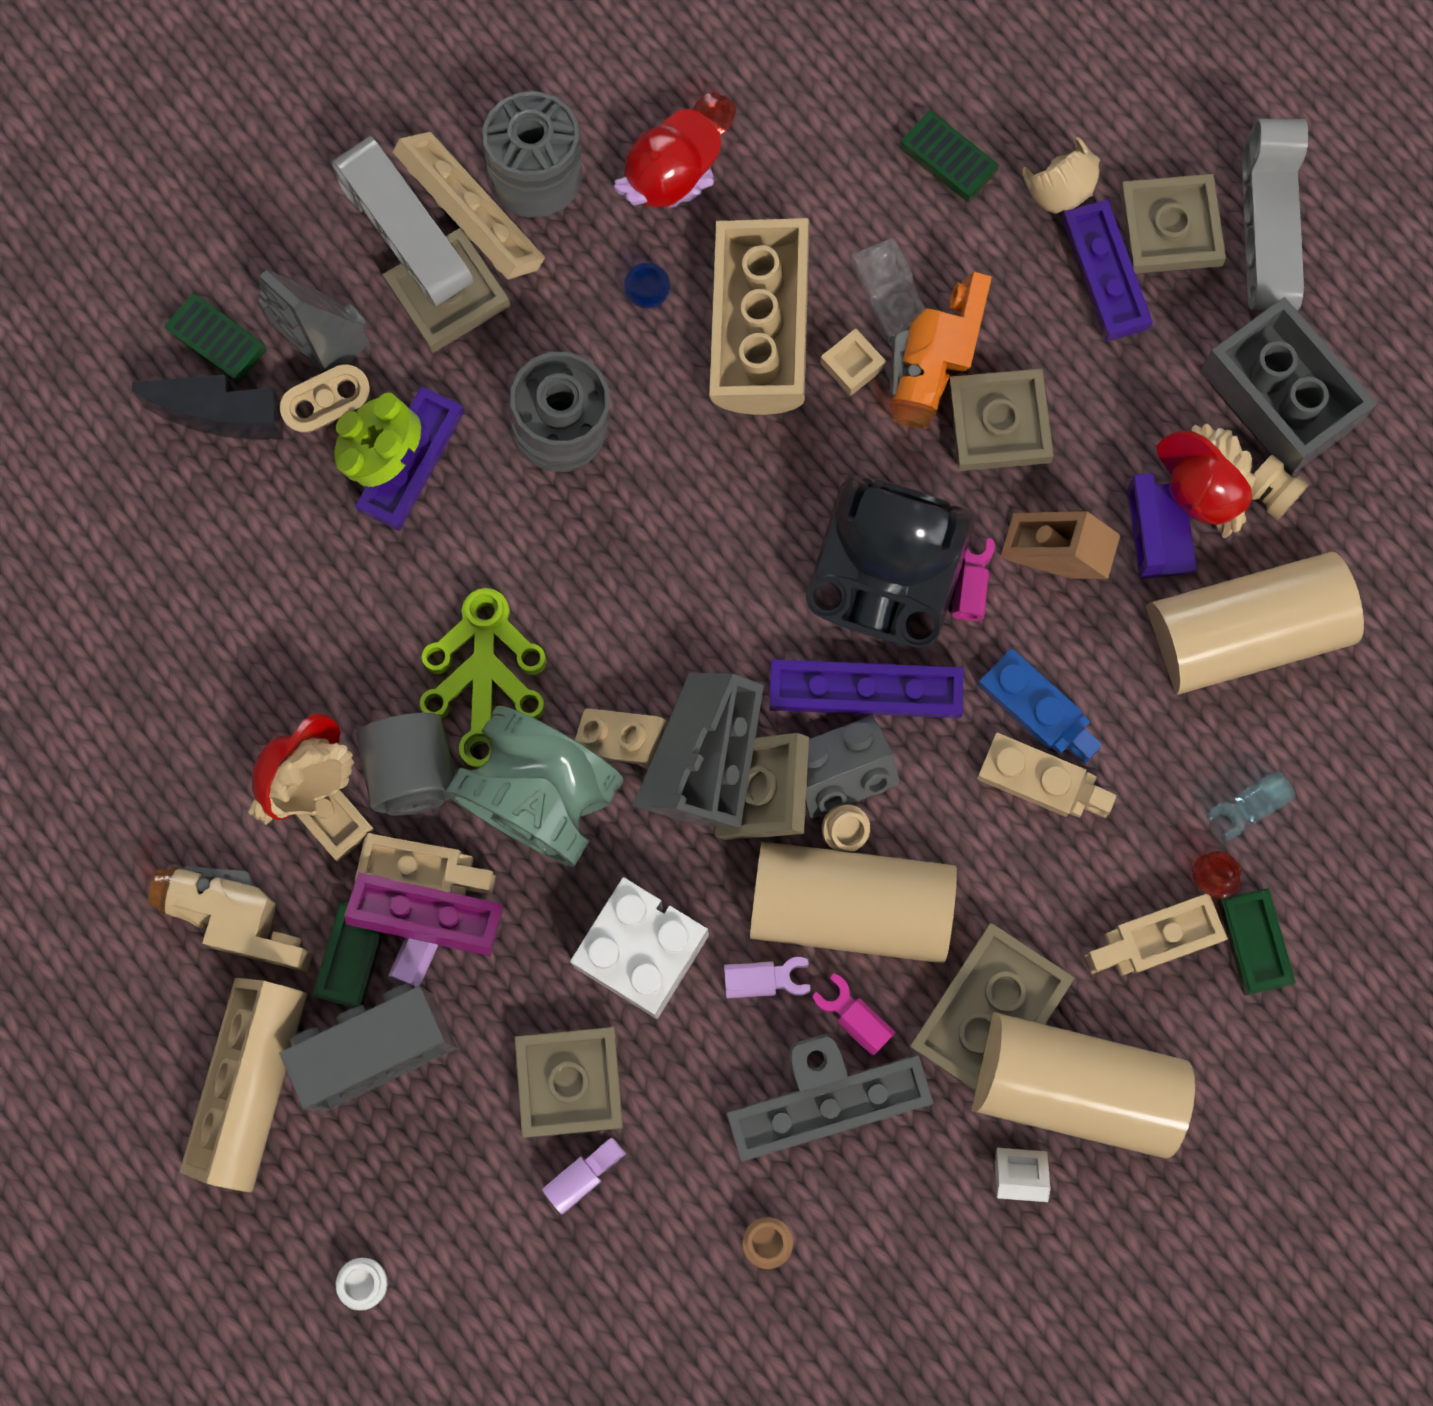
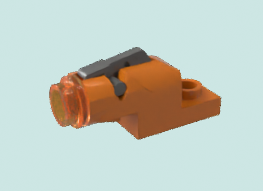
[890,272,992,429]

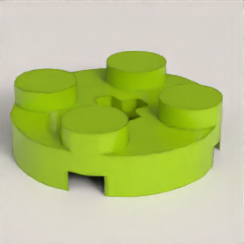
[334,393,421,487]

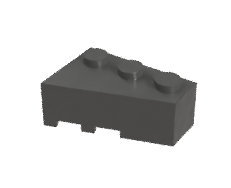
[633,673,764,828]

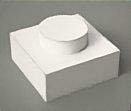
[995,1148,1050,1202]

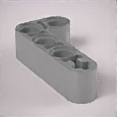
[1242,119,1308,310]
[332,136,474,308]

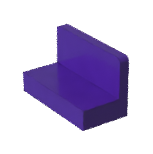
[1126,473,1197,579]

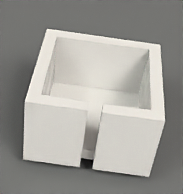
[570,877,709,1019]

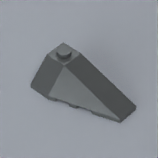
[258,269,370,373]

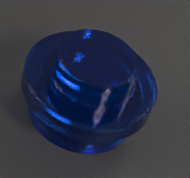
[624,263,670,308]

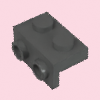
[806,715,900,818]

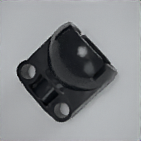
[806,475,974,648]

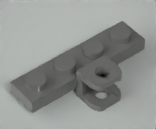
[726,1034,933,1162]

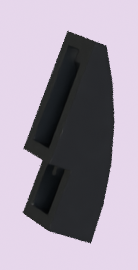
[132,374,284,440]

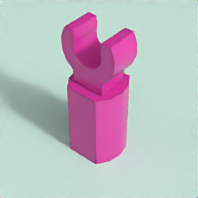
[952,538,995,622]
[812,974,896,1057]

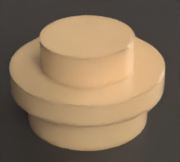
[822,804,870,852]

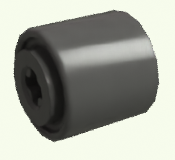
[356,713,454,816]

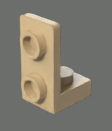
[575,708,668,770]

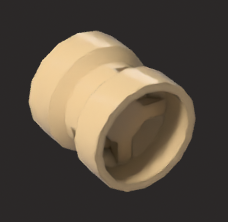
[1251,454,1309,521]

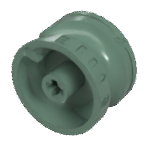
[445,706,624,867]

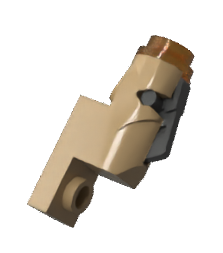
[148,866,312,973]

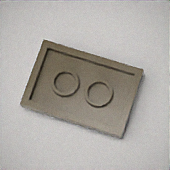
[909,923,1075,1093]

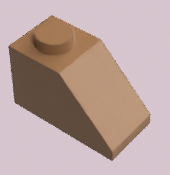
[1001,511,1120,579]

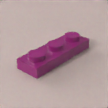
[345,872,503,956]

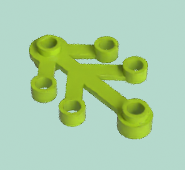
[420,588,547,769]

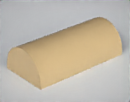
[710,218,810,415]
[1146,552,1364,695]
[750,841,957,964]
[179,978,307,1192]
[972,1012,1195,1159]

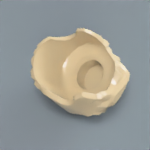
[1023,137,1100,213]

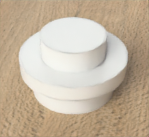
[336,1258,388,1310]

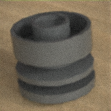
[482,91,583,217]
[510,352,610,472]

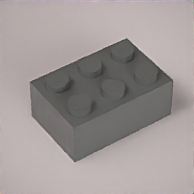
[1201,297,1377,476]
[279,983,458,1113]

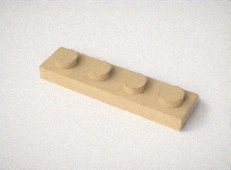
[392,132,545,280]

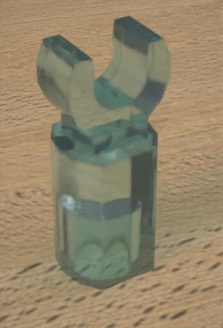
[1206,771,1295,842]

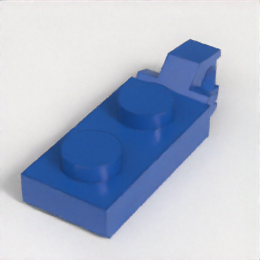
[978,648,1102,764]

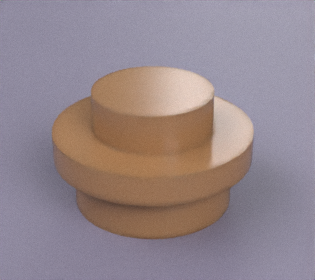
[743,1217,793,1269]

